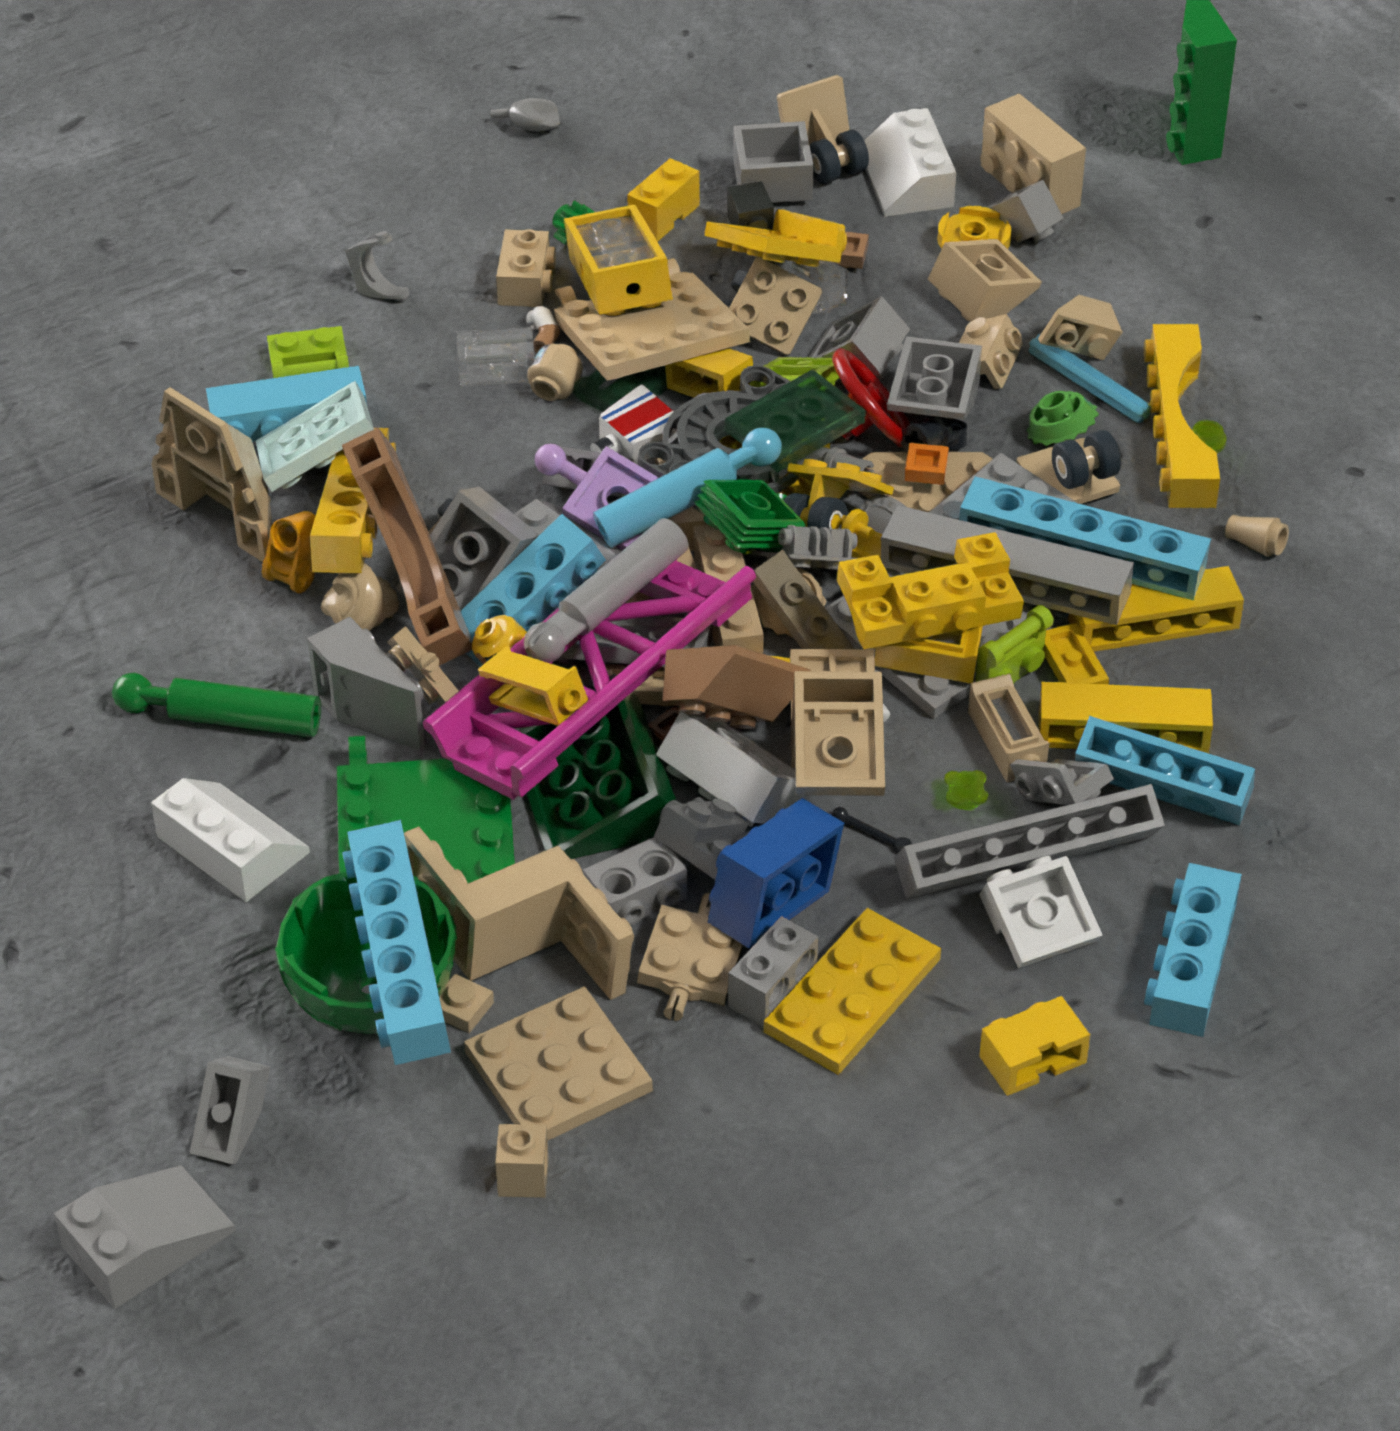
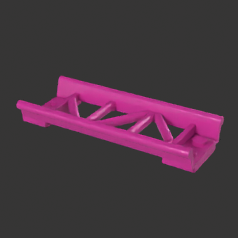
[422,560,756,800]

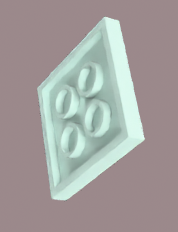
[256,381,374,492]

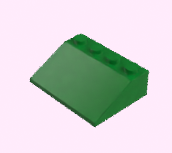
[1166,0,1237,165]

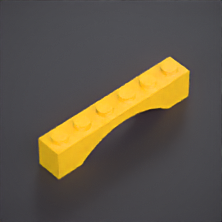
[1144,324,1220,508]

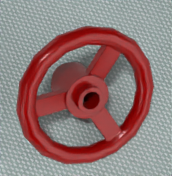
[832,348,910,448]

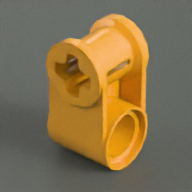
[261,511,316,594]

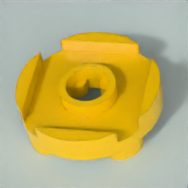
[937,206,1011,249]

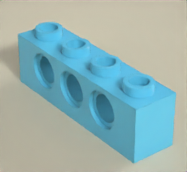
[461,514,606,667]
[1075,716,1255,825]
[1144,863,1242,1037]

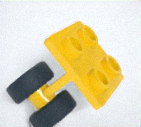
[784,459,894,529]

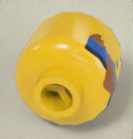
[472,615,527,665]

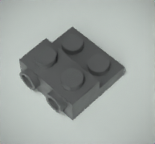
[654,797,749,880]

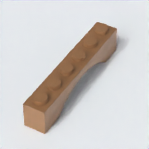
[342,428,472,666]

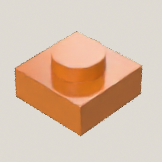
[905,443,949,485]

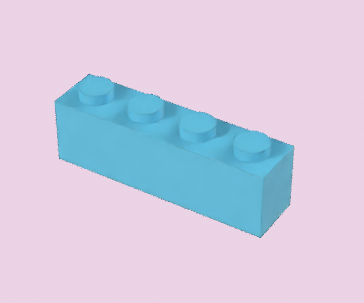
[206,366,367,442]

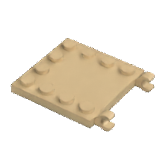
[554,258,750,381]

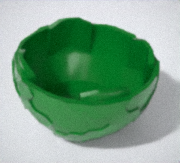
[275,872,457,1035]

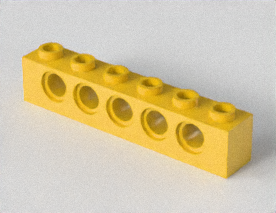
[310,428,396,573]

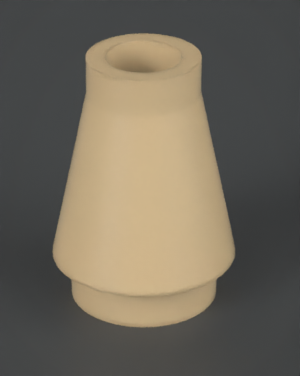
[1225,515,1289,557]

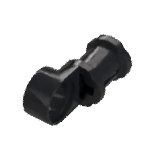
[901,416,968,454]

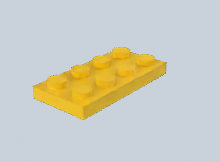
[763,908,941,1075]

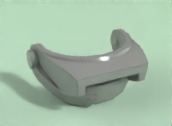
[345,231,410,302]

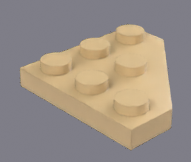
[859,452,993,512]

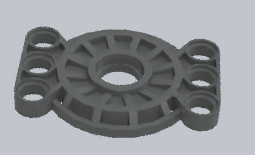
[638,365,836,515]

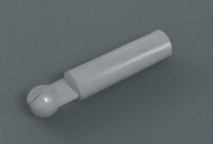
[524,518,688,663]

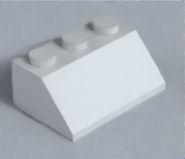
[864,108,956,217]
[656,712,806,827]
[151,778,310,902]

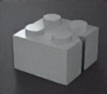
[733,121,813,202]

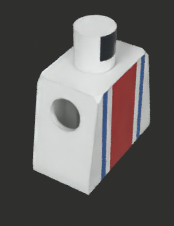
[590,385,677,465]

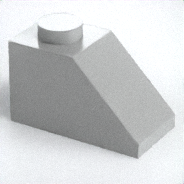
[987,180,1063,243]
[190,1056,270,1164]

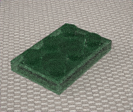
[724,369,866,473]

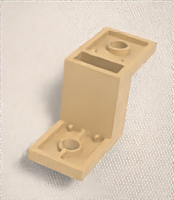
[790,649,885,796]
[404,827,634,1000]

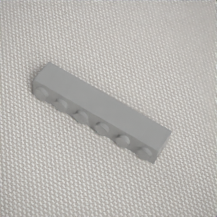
[881,505,1134,625]
[894,784,1165,899]

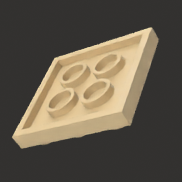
[464,986,653,1141]

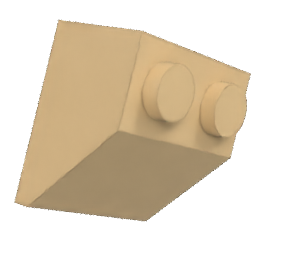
[928,239,1042,322]

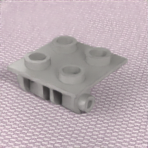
[752,525,858,569]

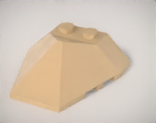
[152,387,272,562]

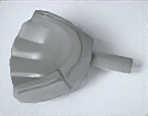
[490,98,560,132]

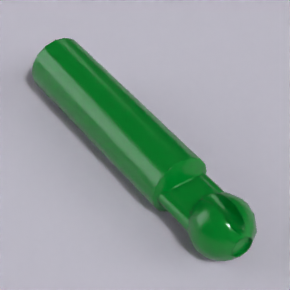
[112,673,321,737]

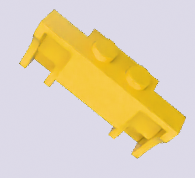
[837,532,1024,650]

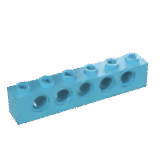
[959,476,1211,600]
[342,820,451,1065]

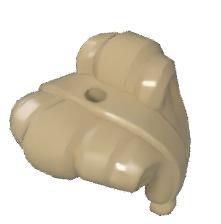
[321,563,399,631]

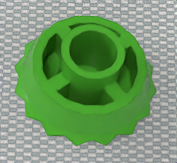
[1026,391,1099,446]

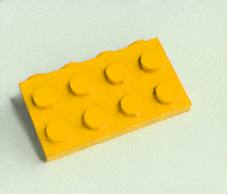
[704,209,847,267]

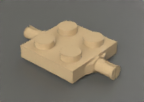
[387,626,458,706]
[637,893,743,1021]

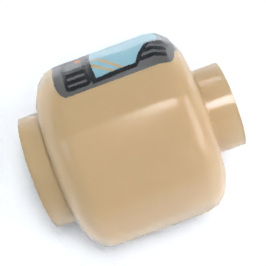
[527,344,583,401]

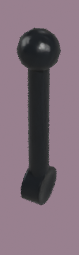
[831,807,912,854]

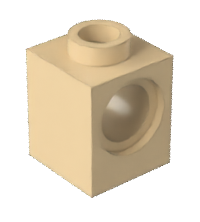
[495,1124,549,1198]

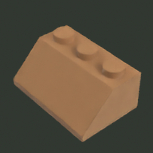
[662,645,811,729]

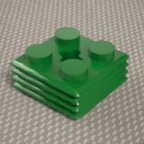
[694,479,806,553]

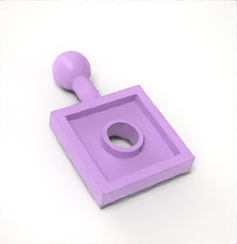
[534,444,658,551]

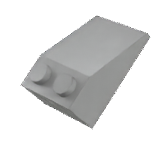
[887,336,982,420]
[396,487,539,611]
[54,1165,236,1309]

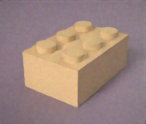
[980,94,1086,214]

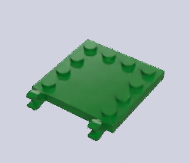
[337,736,515,884]

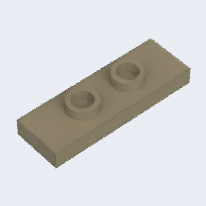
[753,550,854,649]

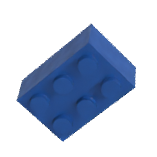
[708,798,844,948]

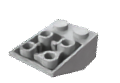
[307,617,425,750]

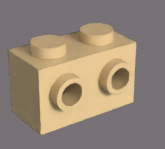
[496,229,556,307]

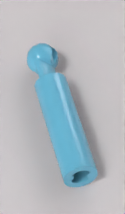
[593,428,782,548]

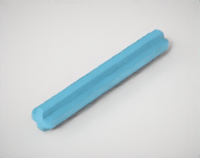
[1029,334,1151,423]

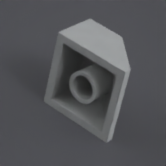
[808,296,910,384]

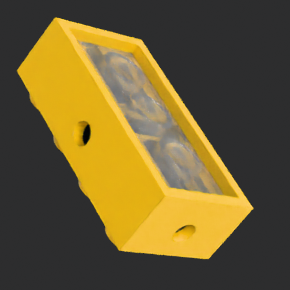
[564,204,673,316]

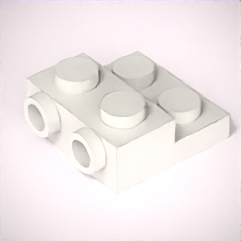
[979,856,1102,969]

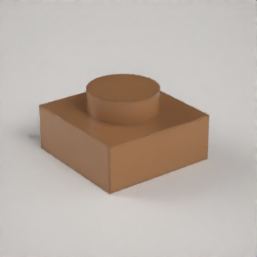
[826,232,869,269]

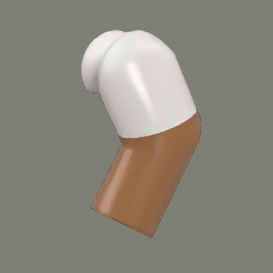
[526,306,560,353]

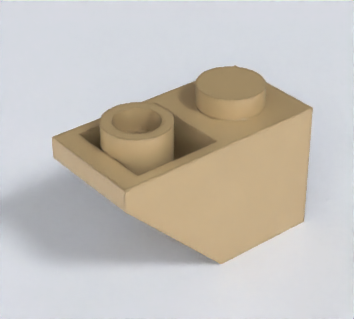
[1038,295,1122,360]

